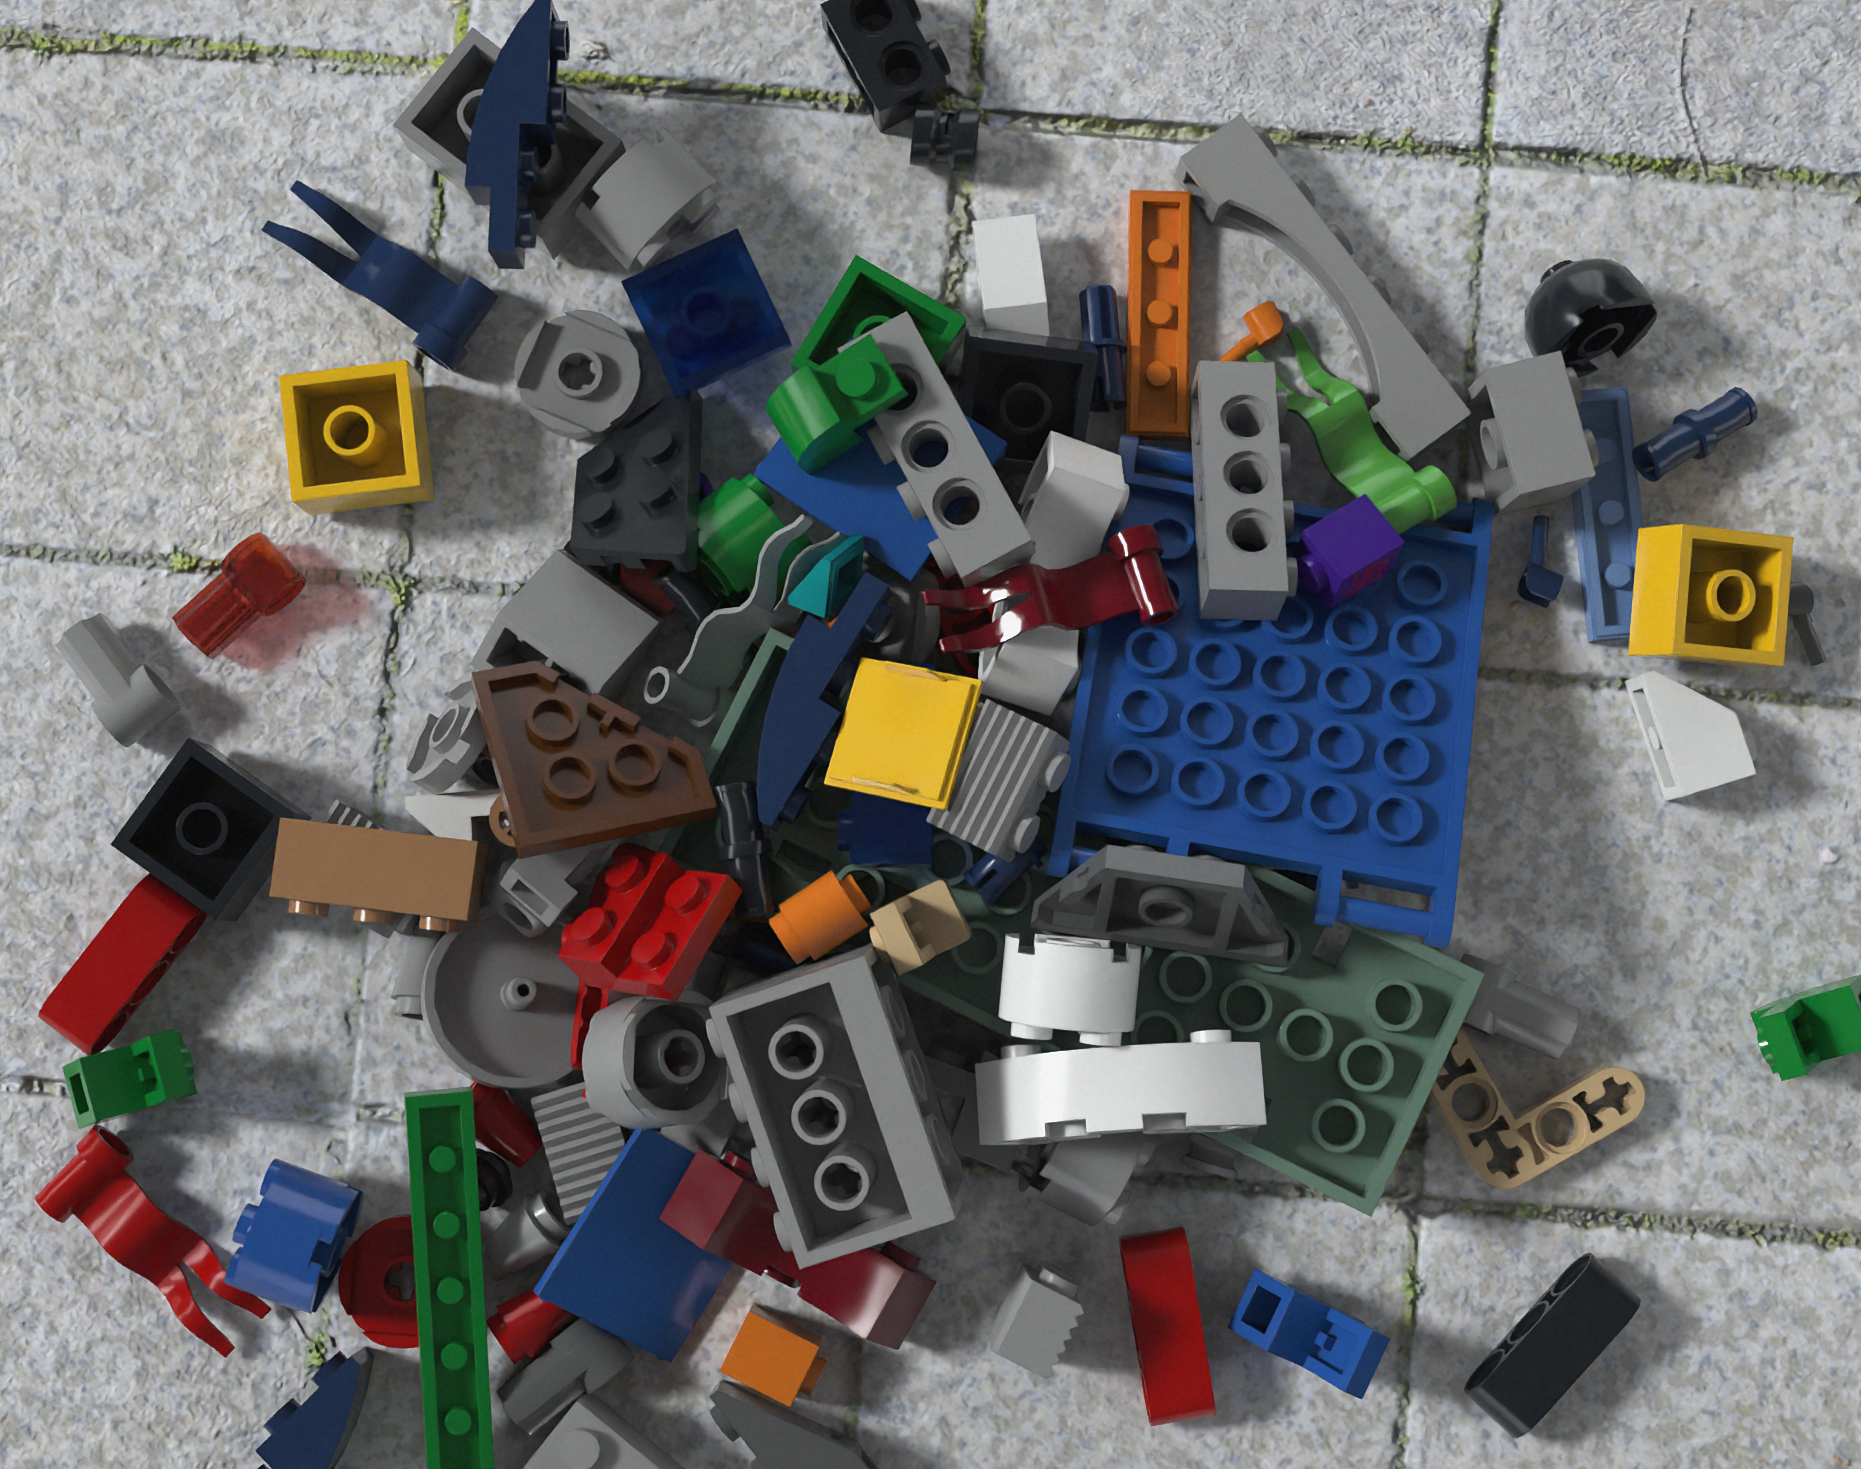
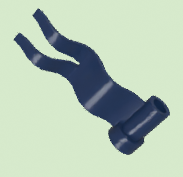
[261,180,499,373]

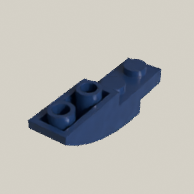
[464,0,570,269]
[757,572,895,832]
[255,1346,374,1469]

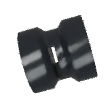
[910,101,980,173]

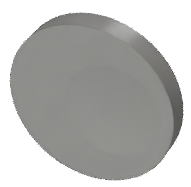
[420,904,579,1090]

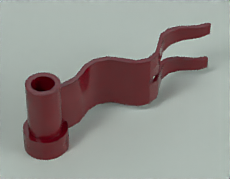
[922,524,1180,654]

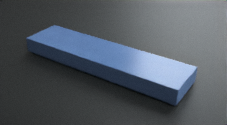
[1571,387,1644,643]

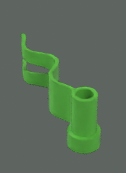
[1246,327,1457,535]

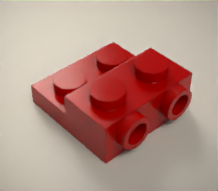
[557,848,743,1001]

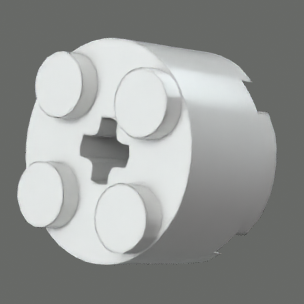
[998,933,1142,1046]

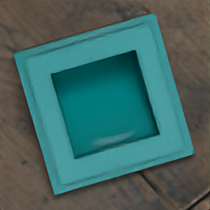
[787,533,865,618]

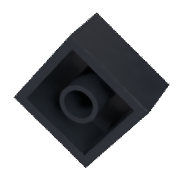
[956,325,1099,474]
[110,738,312,922]

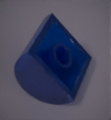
[621,228,792,400]

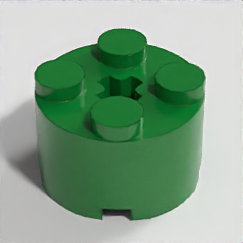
[695,474,813,609]

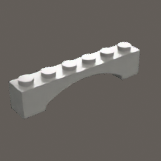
[1175,114,1472,464]

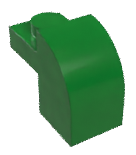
[765,334,909,475]
[1750,974,1861,1081]
[62,1028,198,1129]

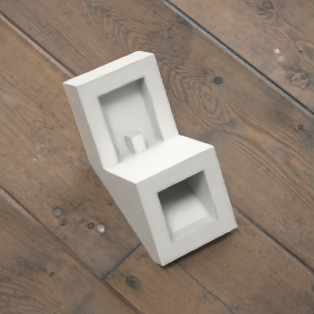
[972,214,1050,336]

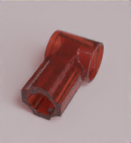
[172,532,307,660]

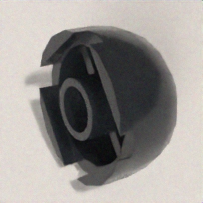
[1524,258,1657,378]

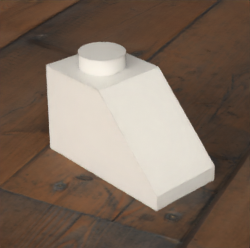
[1625,670,1757,801]

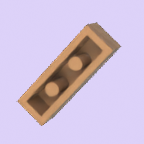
[269,817,489,933]

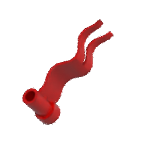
[35,1124,271,1358]

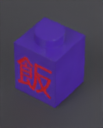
[1293,494,1405,609]

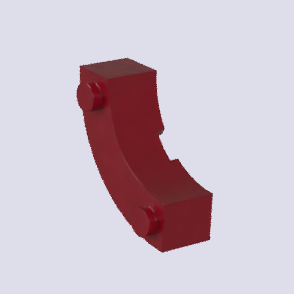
[659,1149,937,1350]

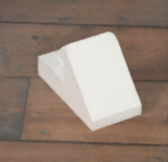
[405,789,509,843]

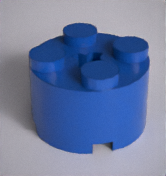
[224,1158,364,1314]

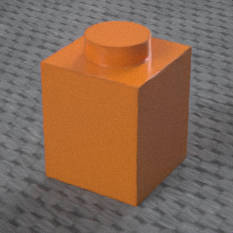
[719,1303,827,1407]

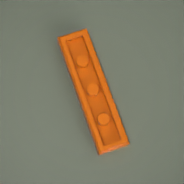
[1124,190,1193,441]

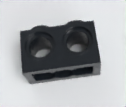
[820,0,951,133]

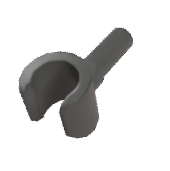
[1788,582,1827,666]

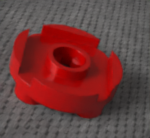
[338,1214,419,1349]

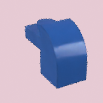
[1227,1268,1390,1399]

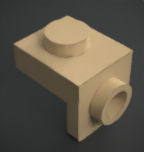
[870,879,972,976]

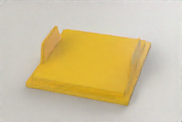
[824,657,984,811]

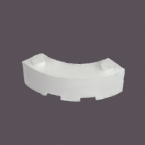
[978,431,1129,716]
[975,1030,1267,1145]

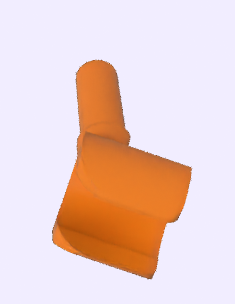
[1218,301,1284,362]

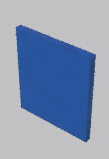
[753,339,1008,583]
[533,1128,733,1363]

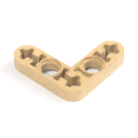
[1429,1027,1645,1189]

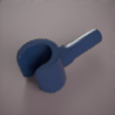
[1517,515,1564,608]

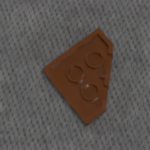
[471,660,717,859]

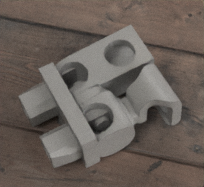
[489,837,626,938]

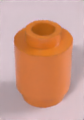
[768,870,872,965]

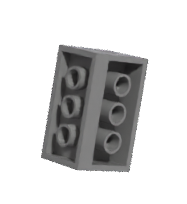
[706,941,969,1269]

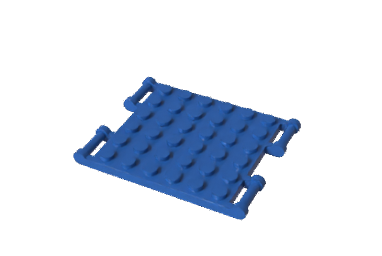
[1046,433,1494,949]

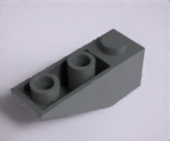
[709,1380,878,1469]

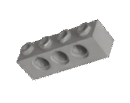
[837,311,1036,588]
[1189,360,1298,621]

